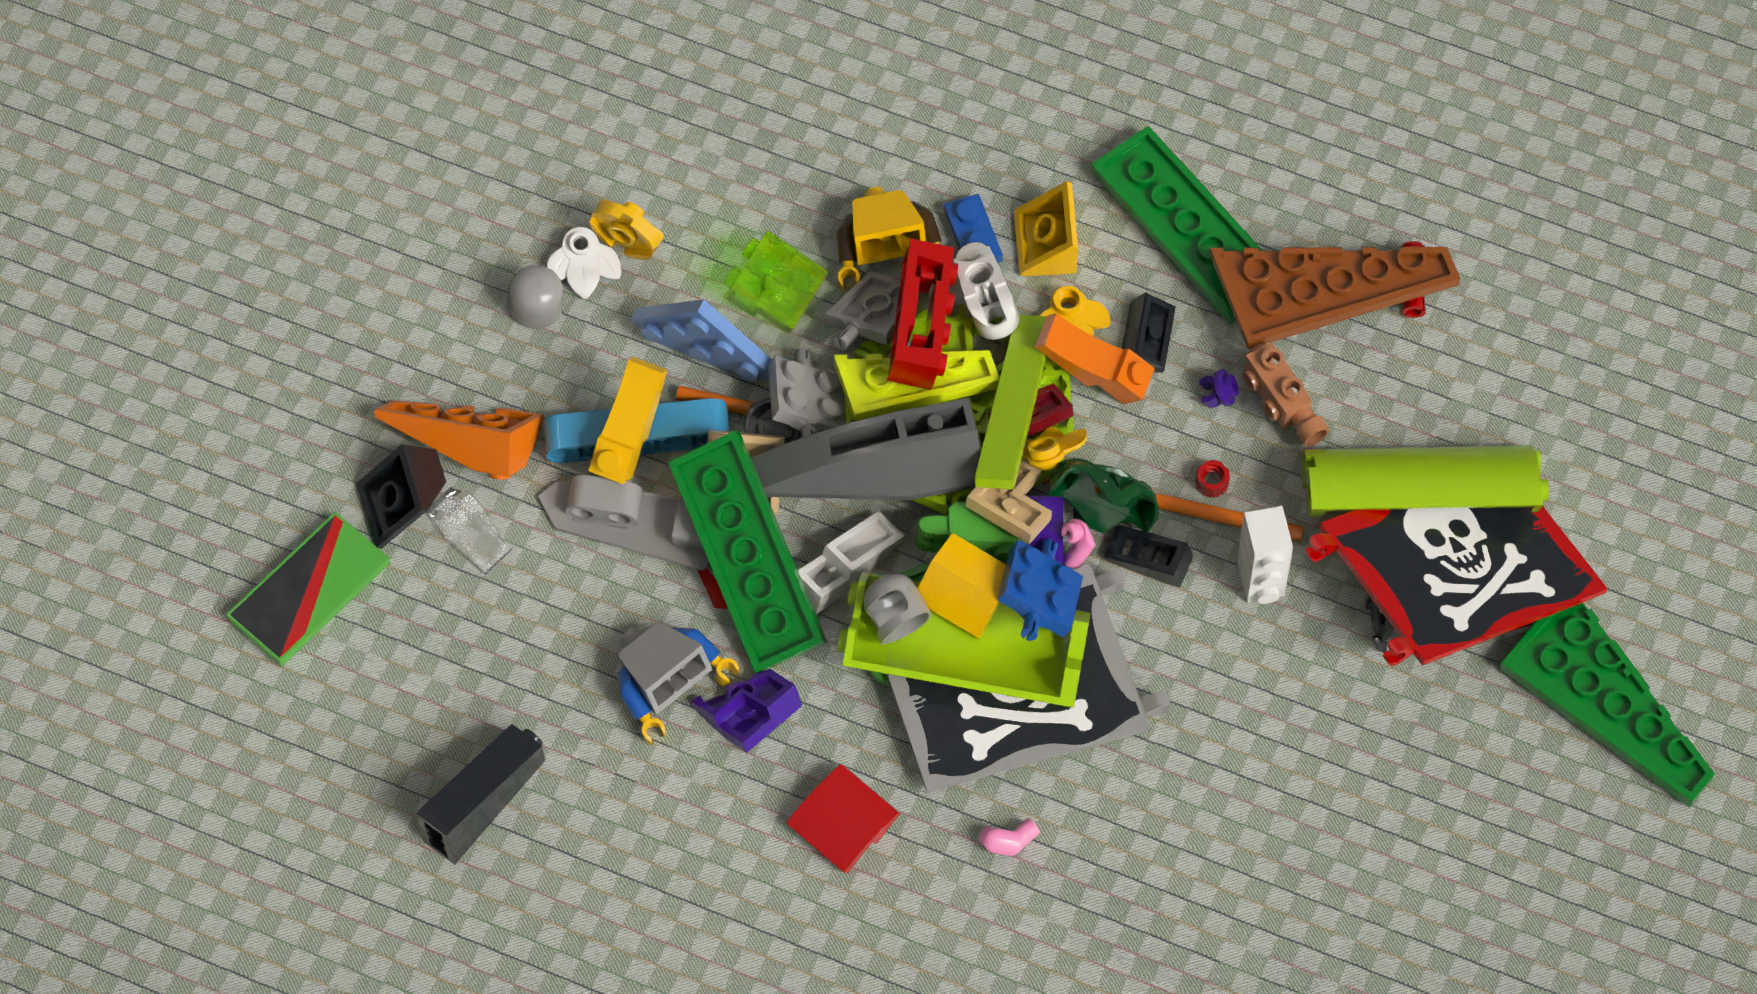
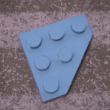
[630,299,772,381]

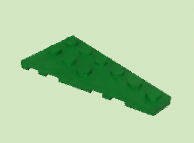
[1499,603,1715,808]

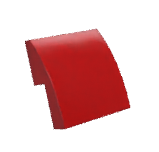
[786,764,901,873]

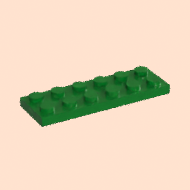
[1091,125,1263,325]
[668,430,827,673]

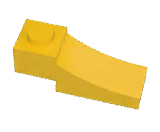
[589,357,668,484]

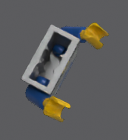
[618,623,739,745]

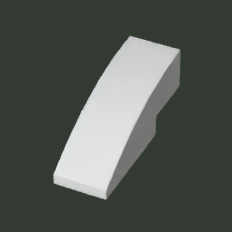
[798,511,905,615]

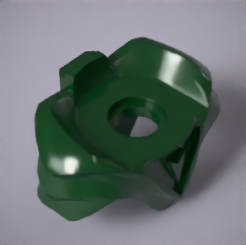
[1048,458,1159,533]

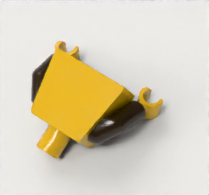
[836,187,942,291]

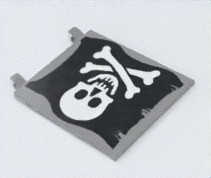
[886,565,1170,793]

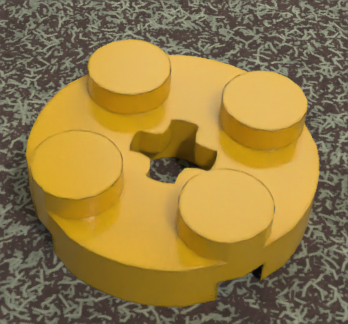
[589,199,664,260]

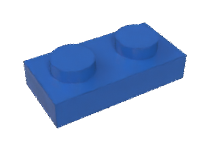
[944,194,1003,263]

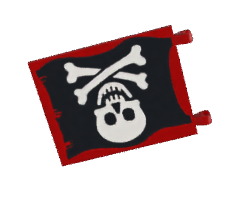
[1305,506,1608,666]

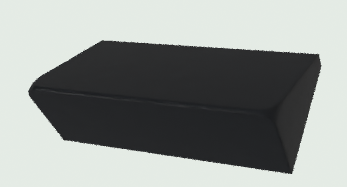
[1122,292,1176,373]

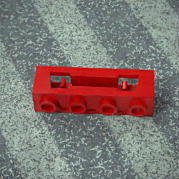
[887,238,958,390]

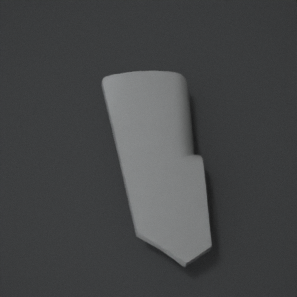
[538,475,709,571]

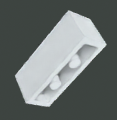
[1237,506,1293,604]

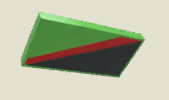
[226,512,390,667]

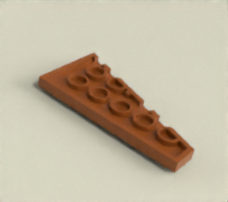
[1209,247,1460,350]

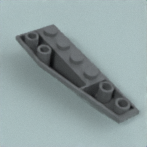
[751,398,981,500]

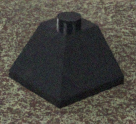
[356,444,446,549]

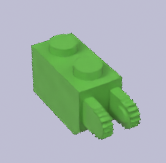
[915,502,1026,564]

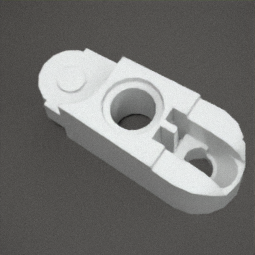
[953,242,1019,340]

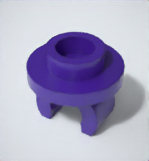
[1199,369,1239,408]

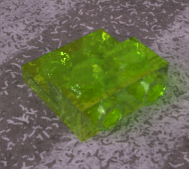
[723,230,828,334]

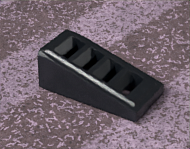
[1104,525,1193,587]

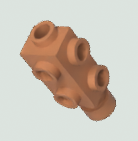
[1242,342,1330,447]

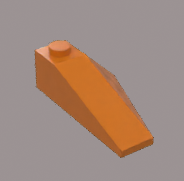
[374,400,544,480]

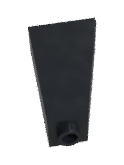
[416,724,545,865]

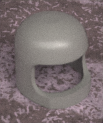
[507,265,564,329]
[863,573,932,645]

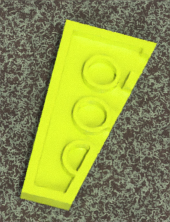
[834,350,1000,422]

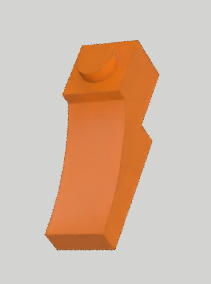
[1035,313,1155,404]

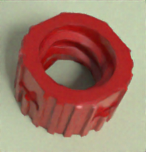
[1195,460,1230,498]

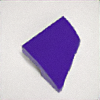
[691,669,802,753]

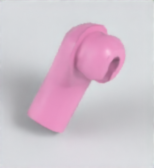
[1061,519,1095,569]
[979,818,1040,856]

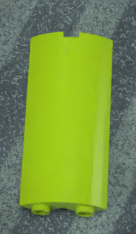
[1301,445,1549,517]
[837,572,1091,708]

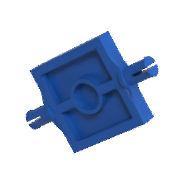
[997,539,1083,641]

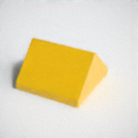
[1014,181,1078,276]
[918,533,1006,639]

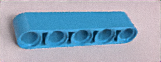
[543,398,730,463]

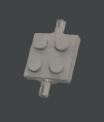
[825,271,930,350]
[768,347,846,438]

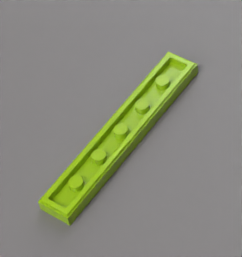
[975,315,1047,490]

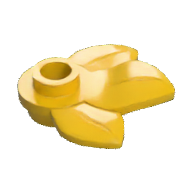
[1040,286,1111,336]
[1022,426,1087,470]

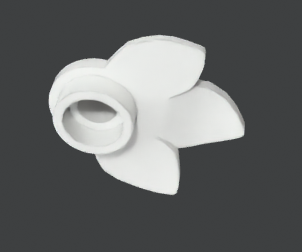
[547,227,621,300]

